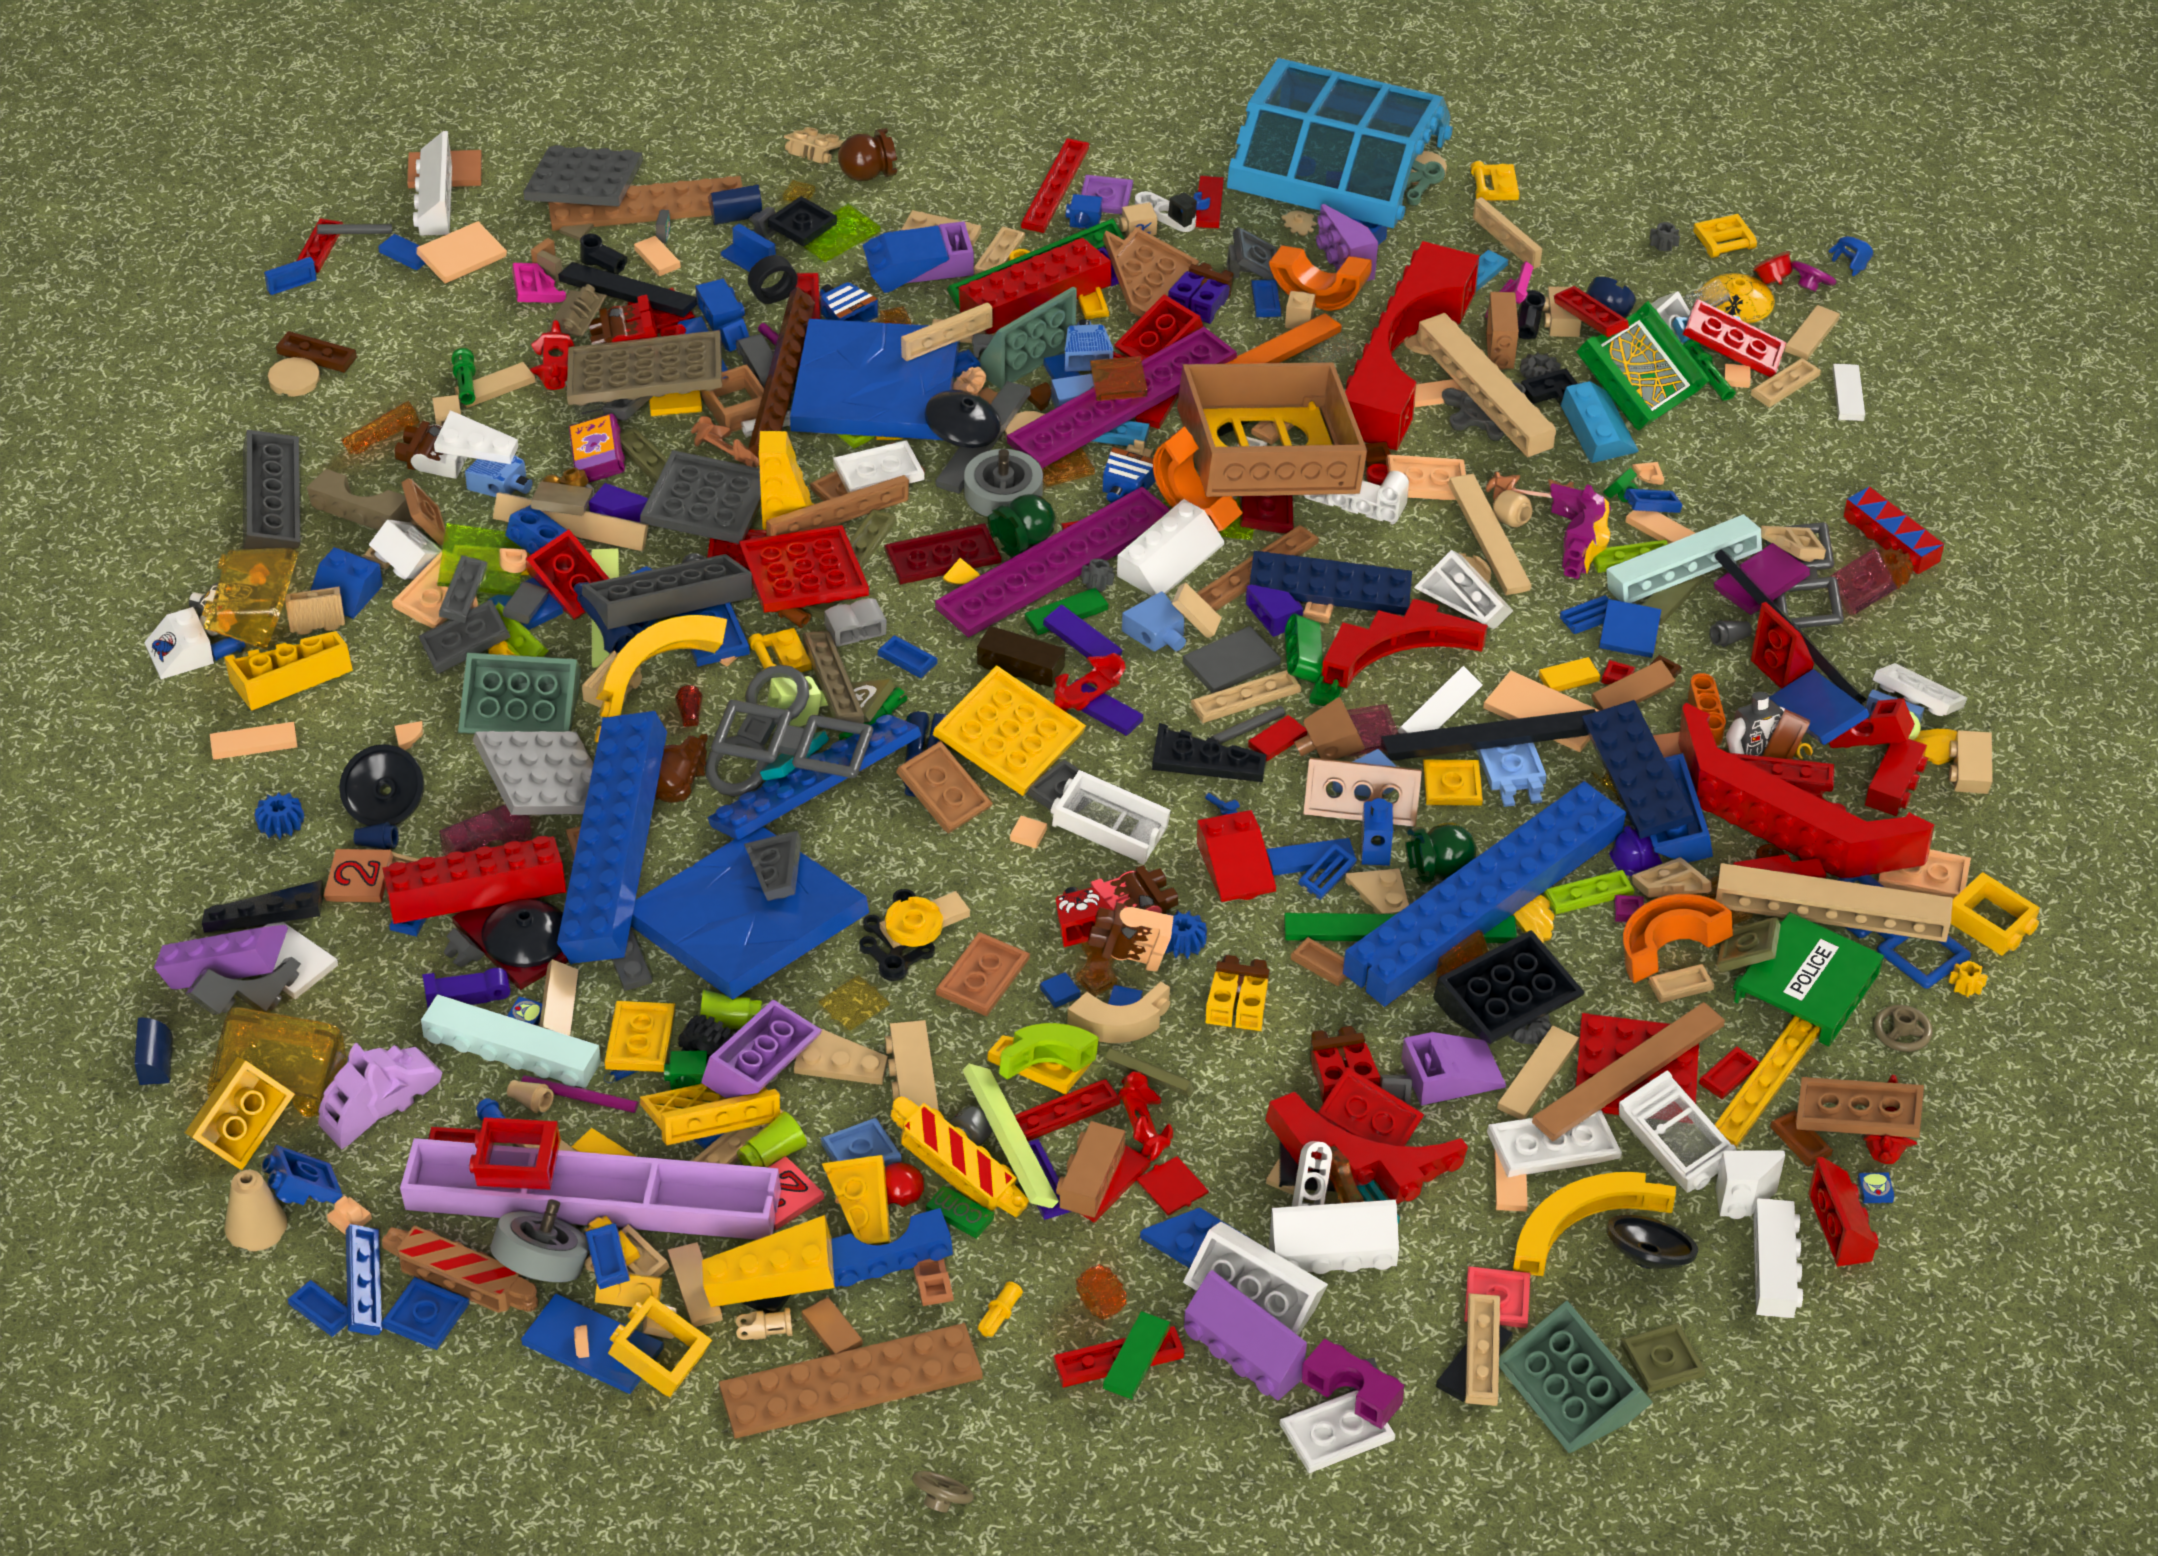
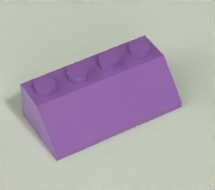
[154,925,288,989]
[701,1000,822,1098]
[1184,1270,1307,1401]

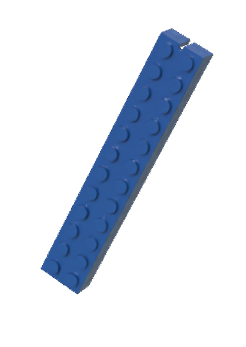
[1343,781,1626,1007]

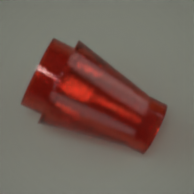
[675,685,703,727]

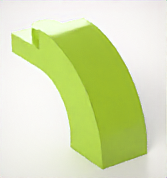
[999,1023,1099,1080]

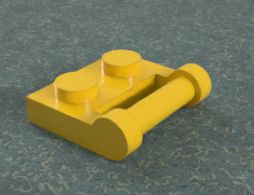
[1470,161,1519,201]
[1693,214,1757,258]
[748,628,812,672]

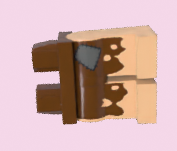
[1088,902,1173,971]

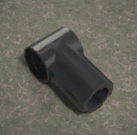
[580,234,627,274]
[1517,290,1546,340]

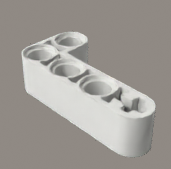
[1304,471,1409,524]

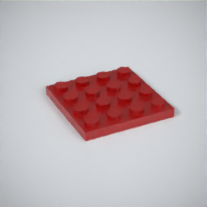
[739,525,869,613]
[1575,1013,1699,1124]

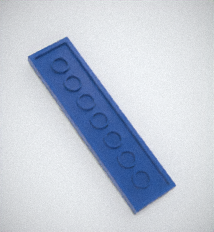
[707,715,922,840]

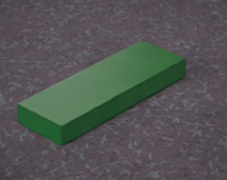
[1025,587,1108,636]
[1103,1311,1170,1400]

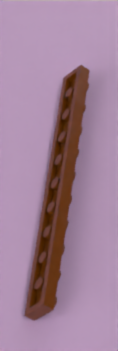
[748,287,815,458]

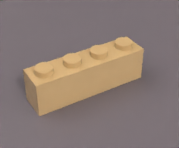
[885,1020,939,1111]

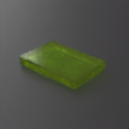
[804,204,881,262]

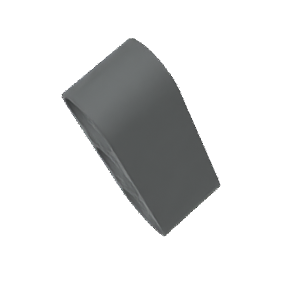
[736,334,774,388]

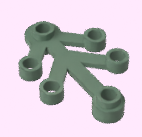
[1352,154,1445,205]

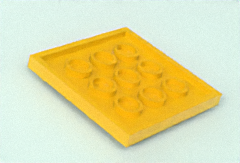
[933,665,1086,796]

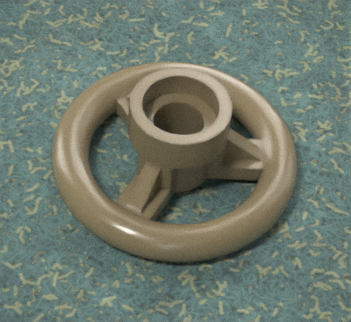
[1873,1005,1933,1052]
[912,1471,974,1513]

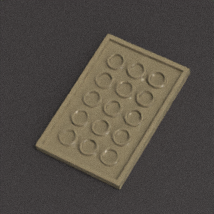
[567,330,723,406]

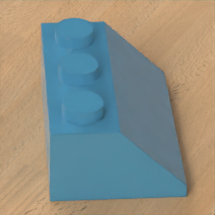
[1561,381,1639,463]

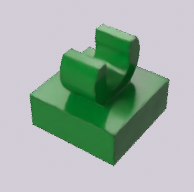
[1603,467,1638,502]
[1309,676,1343,706]

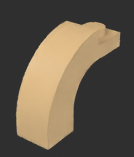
[1067,981,1170,1043]

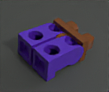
[1168,262,1234,324]

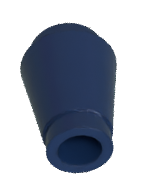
[354,822,399,850]

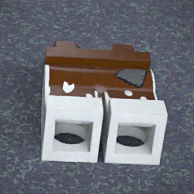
[394,421,468,479]

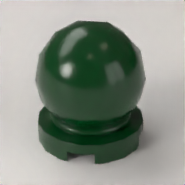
[988,494,1056,558]
[1405,823,1477,885]

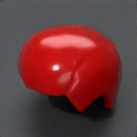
[885,1162,925,1207]

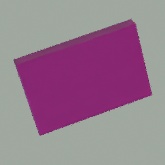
[1714,543,1810,615]

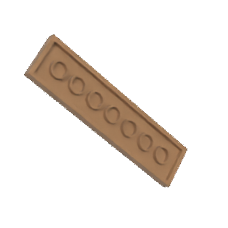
[548,176,743,231]
[719,1323,983,1439]

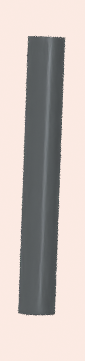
[317,224,392,234]
[1210,705,1285,744]

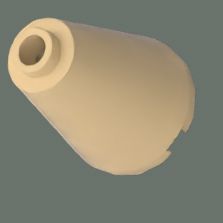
[225,1170,287,1251]

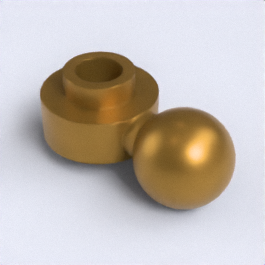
[542,468,588,487]

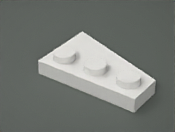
[434,410,518,464]

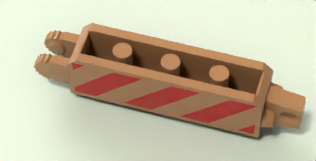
[382,1225,538,1313]

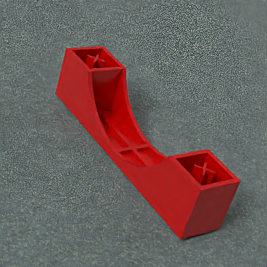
[1345,241,1479,451]

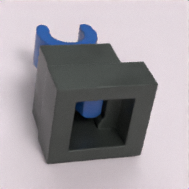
[1168,192,1210,228]

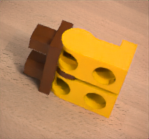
[1205,955,1270,1031]

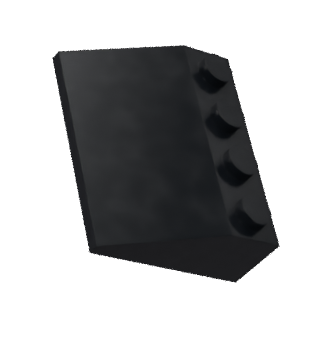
[1433,930,1585,1044]

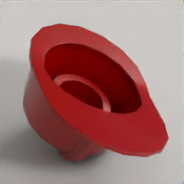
[1753,251,1793,285]

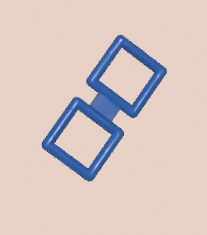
[1838,875,1971,989]

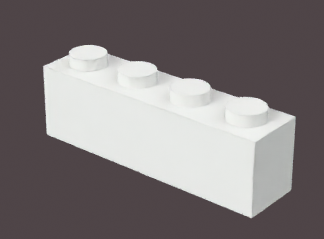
[1753,1198,1803,1318]

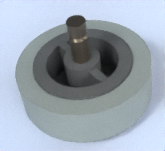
[964,449,1043,517]
[490,1199,589,1282]

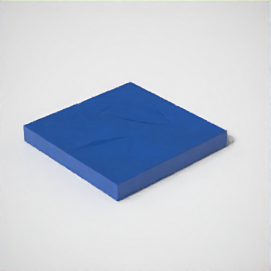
[790,319,960,440]
[631,827,869,1000]

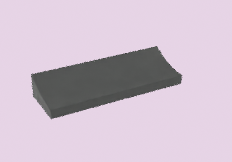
[243,430,300,553]
[582,554,752,629]

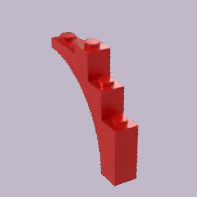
[1322,598,1488,688]
[1265,1092,1468,1204]

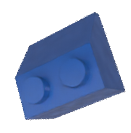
[310,547,383,619]

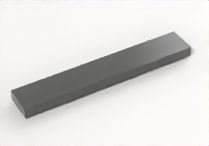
[935,381,1031,494]

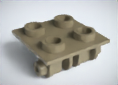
[547,284,606,337]

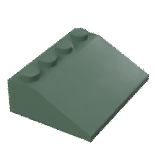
[980,287,1077,389]
[458,653,581,734]
[1499,1300,1653,1454]

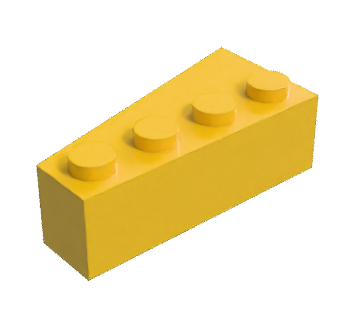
[759,431,814,530]
[224,631,353,711]
[702,1215,835,1307]

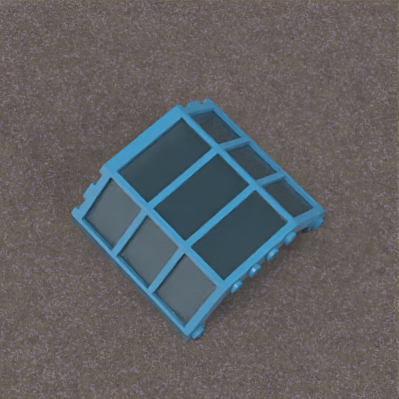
[1227,58,1453,229]

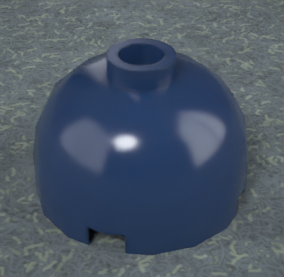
[1586,277,1636,319]

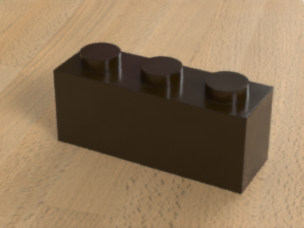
[977,626,1065,687]

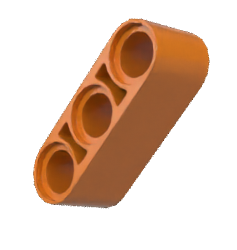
[1688,673,1726,746]

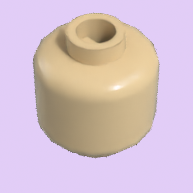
[1493,490,1532,528]

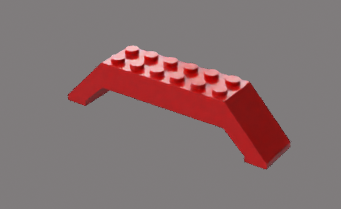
[1678,703,1934,878]

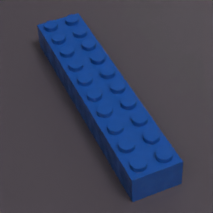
[557,711,667,964]

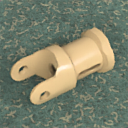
[736,1308,793,1340]

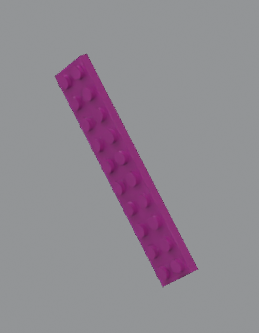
[1007,327,1237,469]
[935,486,1170,638]

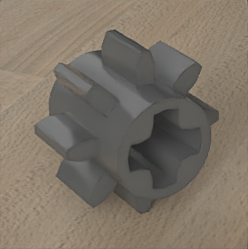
[1649,222,1680,251]
[1081,559,1115,592]

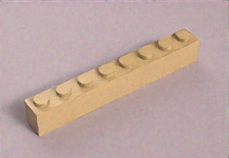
[1418,313,1556,458]
[1715,863,1953,942]

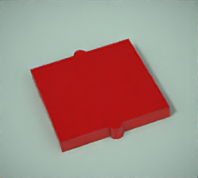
[1136,1156,1209,1215]

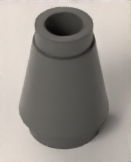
[1710,621,1752,647]

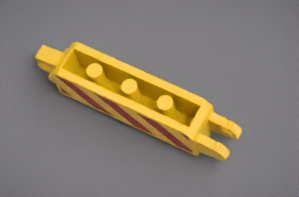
[890,1096,1029,1218]

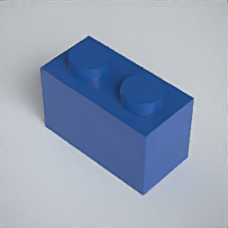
[695,278,745,331]

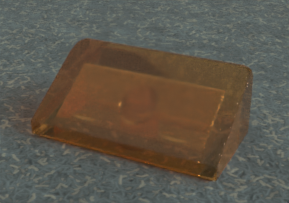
[1436,930,1489,977]

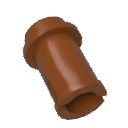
[777,607,811,629]

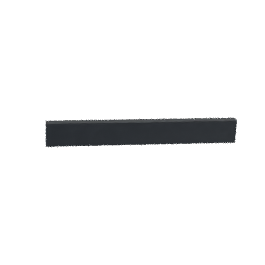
[1714,549,1867,704]
[1381,709,1596,761]

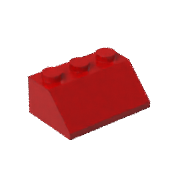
[1808,1157,1879,1267]

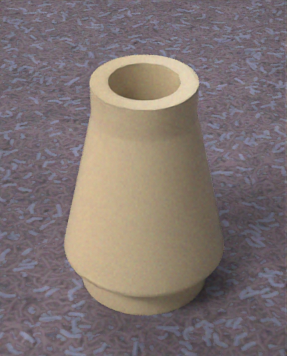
[507,1080,554,1113]

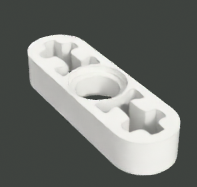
[1135,191,1196,232]
[1292,1141,1332,1207]

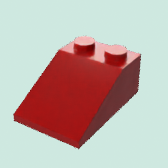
[1114,294,1204,363]
[526,529,610,620]
[1751,602,1814,689]
[1197,810,1276,902]

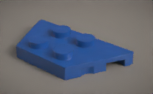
[1140,1208,1249,1268]

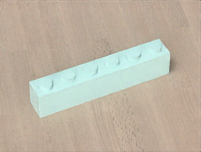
[1606,514,1762,603]
[421,994,601,1088]

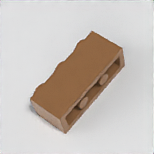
[1056,1121,1125,1218]

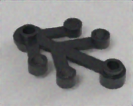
[859,889,935,981]

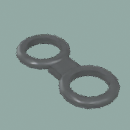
[705,665,809,796]

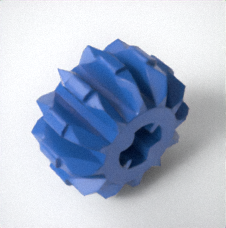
[254,792,304,839]
[1165,910,1207,959]

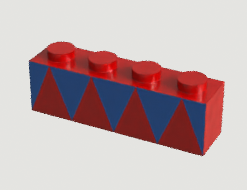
[1843,486,1944,574]

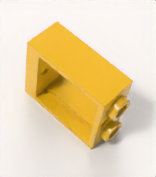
[1951,872,2040,956]
[608,1295,712,1397]

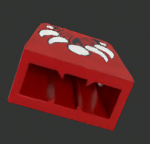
[1055,887,1113,947]

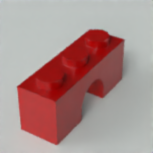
[1829,698,1915,748]

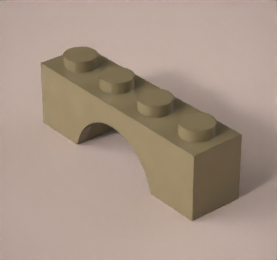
[306,469,413,531]

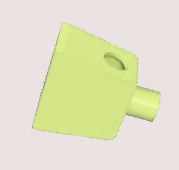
[767,676,828,731]

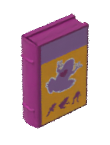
[569,413,625,483]

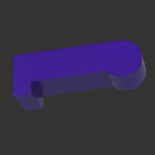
[422,968,511,1009]

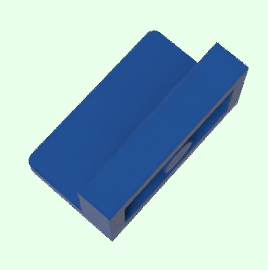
[721,224,776,272]

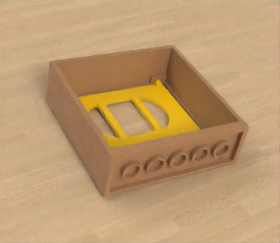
[1177,363,1367,497]

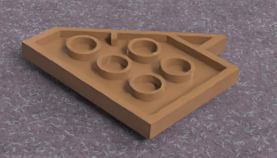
[1103,227,1199,317]

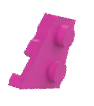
[1485,261,1534,318]
[512,263,566,303]

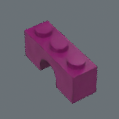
[1302,1338,1404,1429]

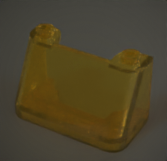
[201,548,299,650]
[207,1007,348,1117]

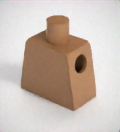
[1294,697,1365,760]

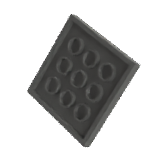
[523,145,643,207]
[640,450,761,544]

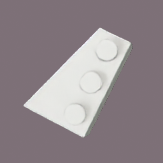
[1414,550,1513,629]

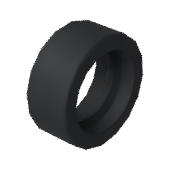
[748,255,798,304]

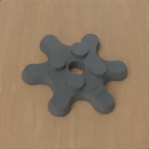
[1442,383,1526,441]

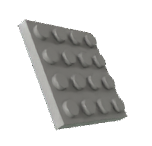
[473,731,594,815]

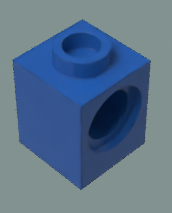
[1066,194,1102,229]

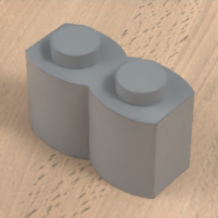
[824,598,887,647]

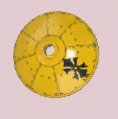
[1700,273,1775,323]

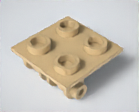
[784,127,844,164]

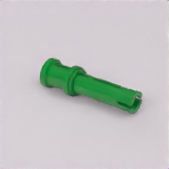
[1683,339,1736,401]
[451,348,476,405]

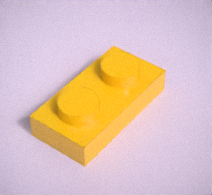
[595,1274,662,1307]

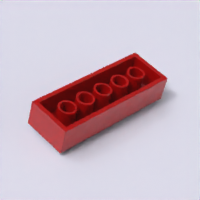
[959,238,1111,334]
[382,836,566,924]

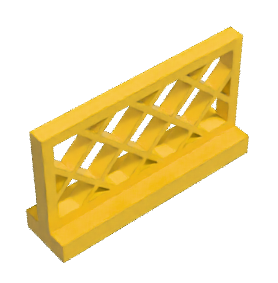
[640,1084,780,1146]

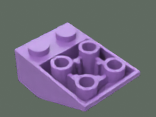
[1316,204,1378,281]
[907,221,974,283]
[1401,1032,1506,1106]

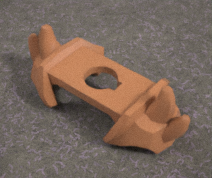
[691,416,759,468]
[1486,471,1575,507]

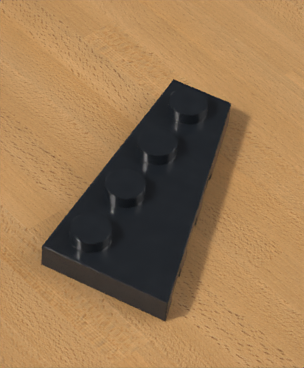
[1152,723,1266,782]
[202,880,324,933]

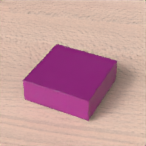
[1614,895,1644,922]

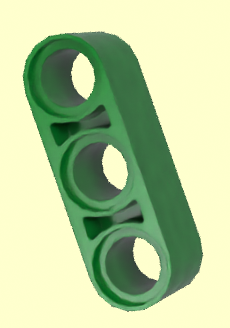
[1285,613,1323,683]

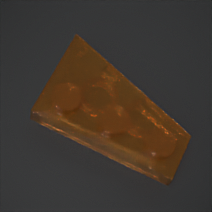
[341,400,420,455]

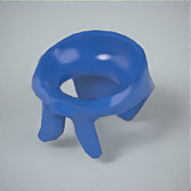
[1828,236,1873,276]

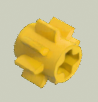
[1949,961,1988,997]

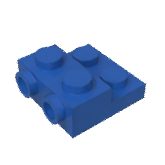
[262,1145,343,1205]

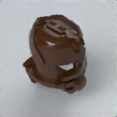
[654,734,708,803]

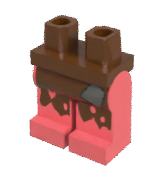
[1091,865,1178,914]

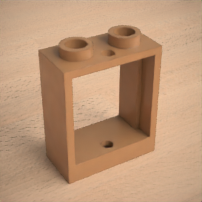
[1486,292,1519,369]
[701,364,764,432]

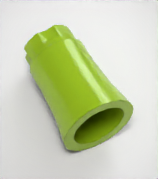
[700,989,762,1030]
[737,1111,807,1167]

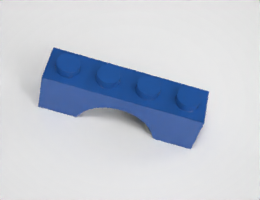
[831,1208,953,1287]

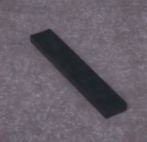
[558,262,697,317]

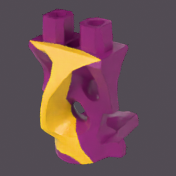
[1550,483,1611,579]

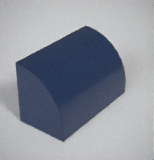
[708,185,762,225]
[134,1017,173,1085]

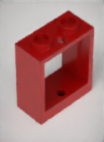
[469,1117,561,1190]

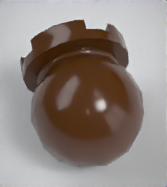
[838,128,897,181]

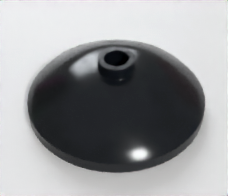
[925,390,1001,448]
[339,744,424,826]
[482,899,563,968]
[1606,1215,1698,1269]

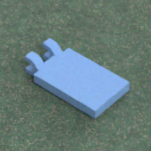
[1476,743,1547,807]

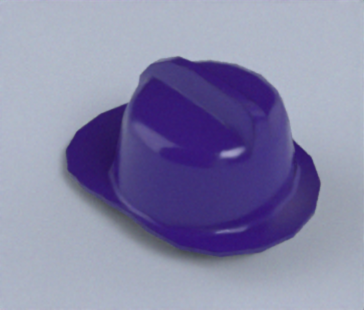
[1609,825,1663,876]

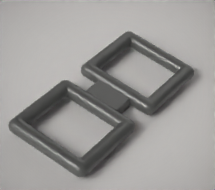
[1766,522,1844,628]
[711,700,873,778]

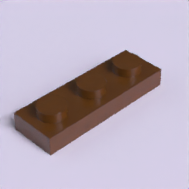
[276,331,357,373]

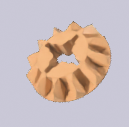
[953,367,986,394]

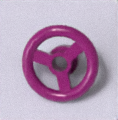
[1791,261,1837,292]

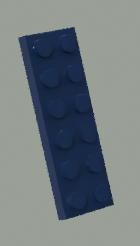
[1249,550,1412,615]
[1582,700,1694,839]

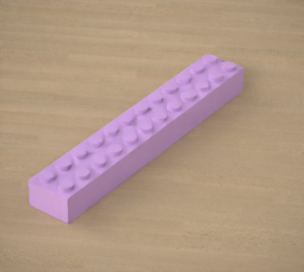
[400,1138,781,1240]

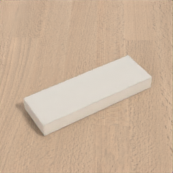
[1832,364,1865,421]

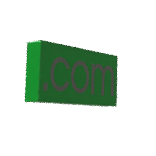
[926,1185,994,1239]

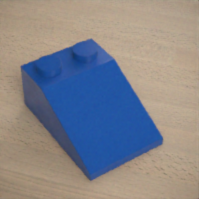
[863,225,950,293]

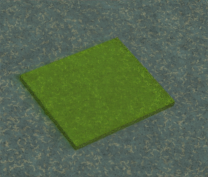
[437,523,523,596]

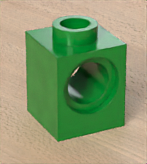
[664,1051,708,1090]

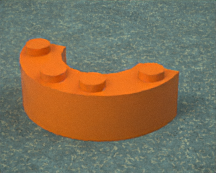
[1269,245,1372,311]
[1153,426,1242,531]
[1623,894,1733,983]

